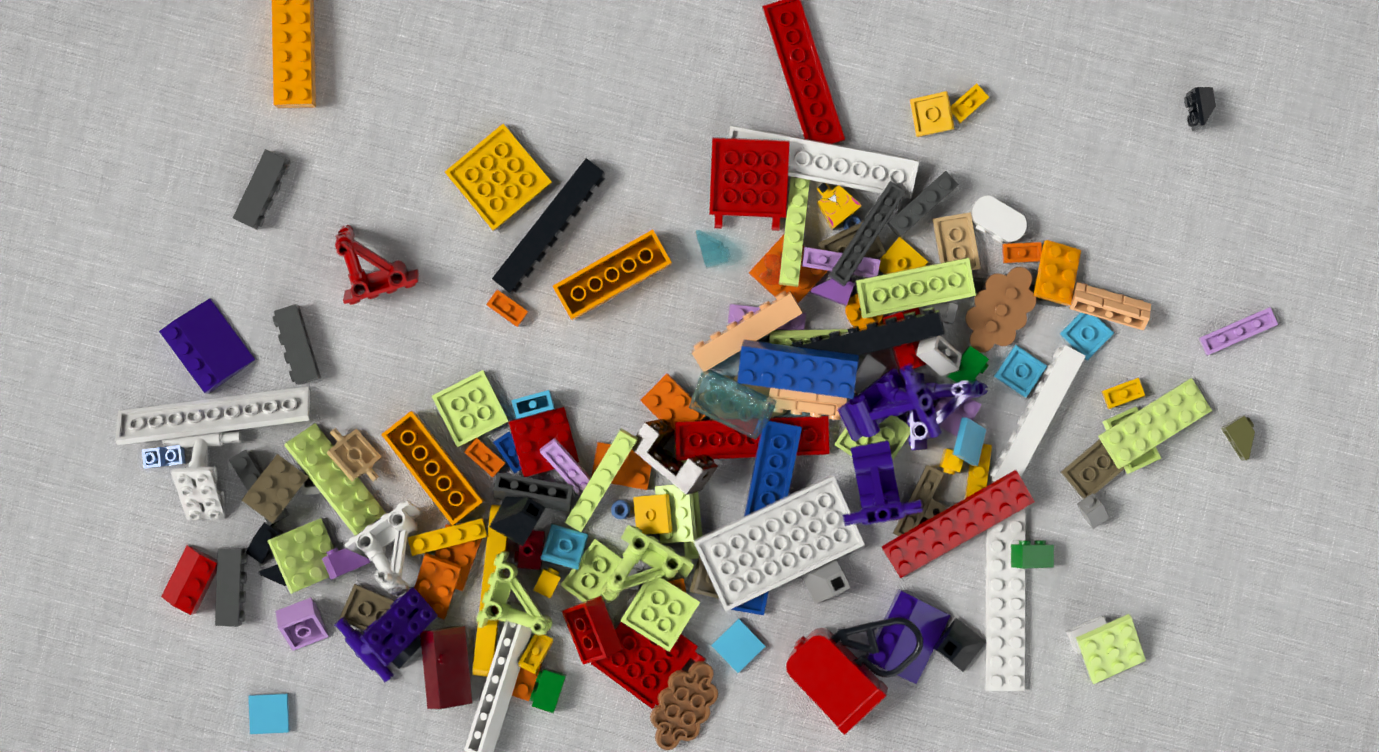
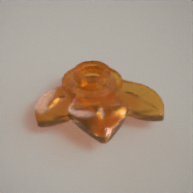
[759,254,782,285]

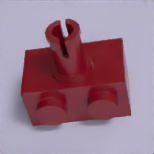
[514,530,545,570]

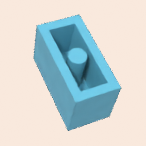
[512,390,555,419]

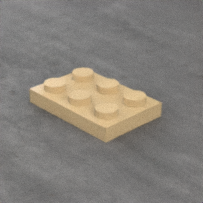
[932,212,981,271]

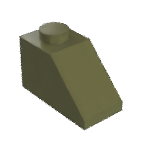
[1221,416,1255,461]

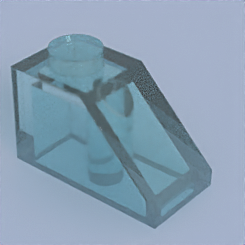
[695,230,731,269]

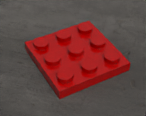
[508,407,579,477]

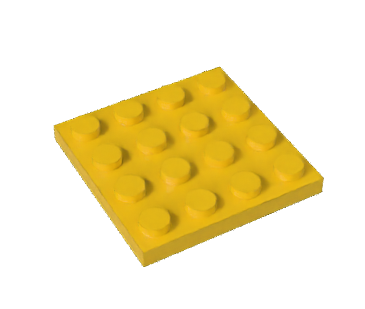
[445,124,552,231]

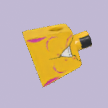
[816,183,862,230]

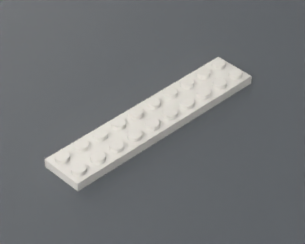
[728,125,919,199]
[115,386,310,445]
[985,508,1025,691]

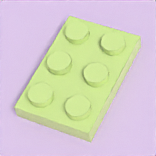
[1103,406,1161,474]
[655,485,697,544]
[561,539,622,602]

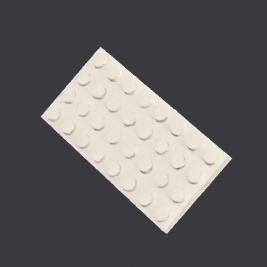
[693,475,865,611]

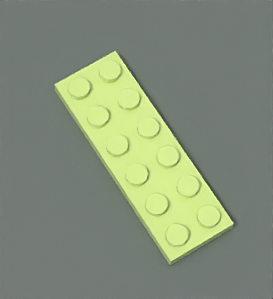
[855,258,976,318]
[1098,378,1212,469]
[284,423,386,535]

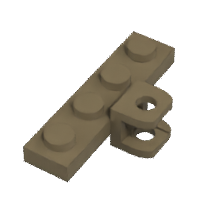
[893,464,946,536]

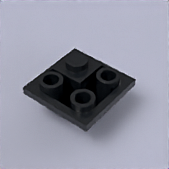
[1184,87,1216,131]
[489,496,545,546]
[933,618,986,672]

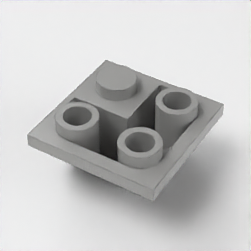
[801,559,851,604]

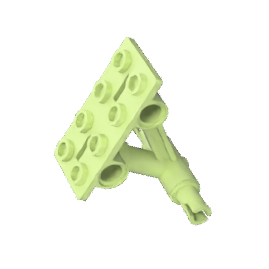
[601,525,694,603]
[476,550,552,635]

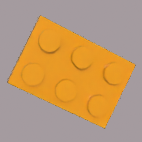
[1033,240,1081,306]

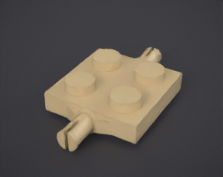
[327,428,382,482]

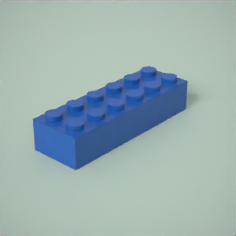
[737,340,859,399]

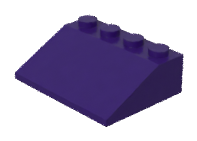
[159,298,256,394]
[866,590,951,684]

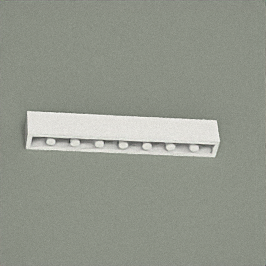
[990,345,1085,482]
[464,602,532,752]

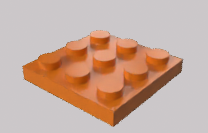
[749,235,828,303]

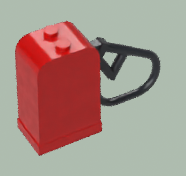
[786,617,923,735]

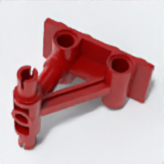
[335,225,419,305]

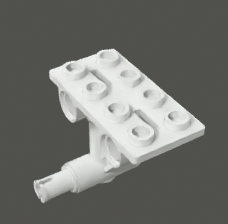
[162,431,242,520]
[345,501,422,597]

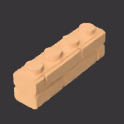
[1070,282,1151,330]
[768,388,847,420]

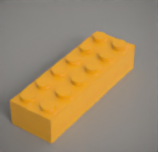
[272,0,316,108]
[552,229,672,321]
[381,411,485,526]

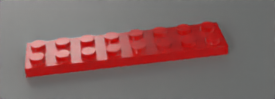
[762,0,845,144]
[675,415,829,461]
[881,470,1035,578]

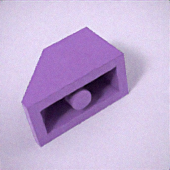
[810,278,855,306]
[322,548,371,580]

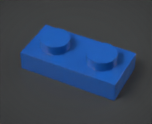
[493,432,521,474]

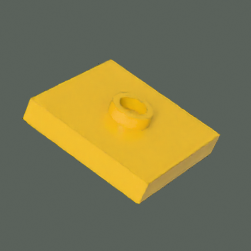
[910,91,955,137]
[879,237,928,274]
[633,494,672,535]

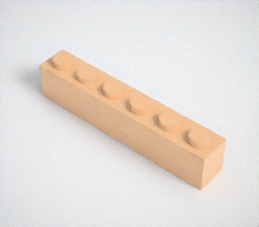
[692,291,803,372]

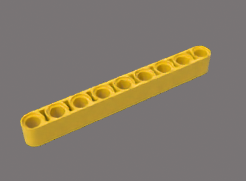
[473,505,508,677]

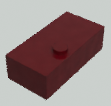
[420,626,472,709]

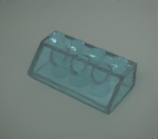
[689,369,777,439]

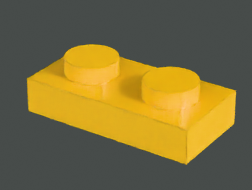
[951,83,989,123]
[1101,378,1145,409]
[518,634,553,674]

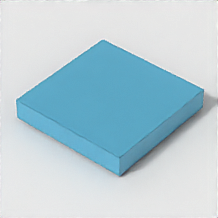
[1060,312,1114,361]
[994,345,1047,398]
[953,417,986,466]
[541,524,589,570]
[711,618,766,673]
[248,693,290,734]

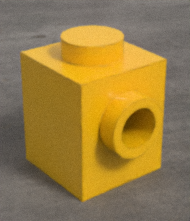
[939,449,963,475]
[533,567,561,599]

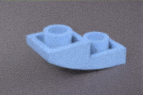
[142,445,186,469]

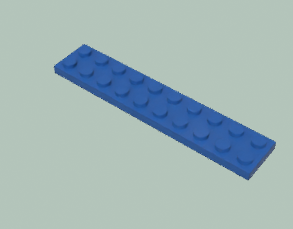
[730,419,802,616]

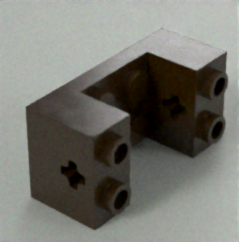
[632,419,718,495]

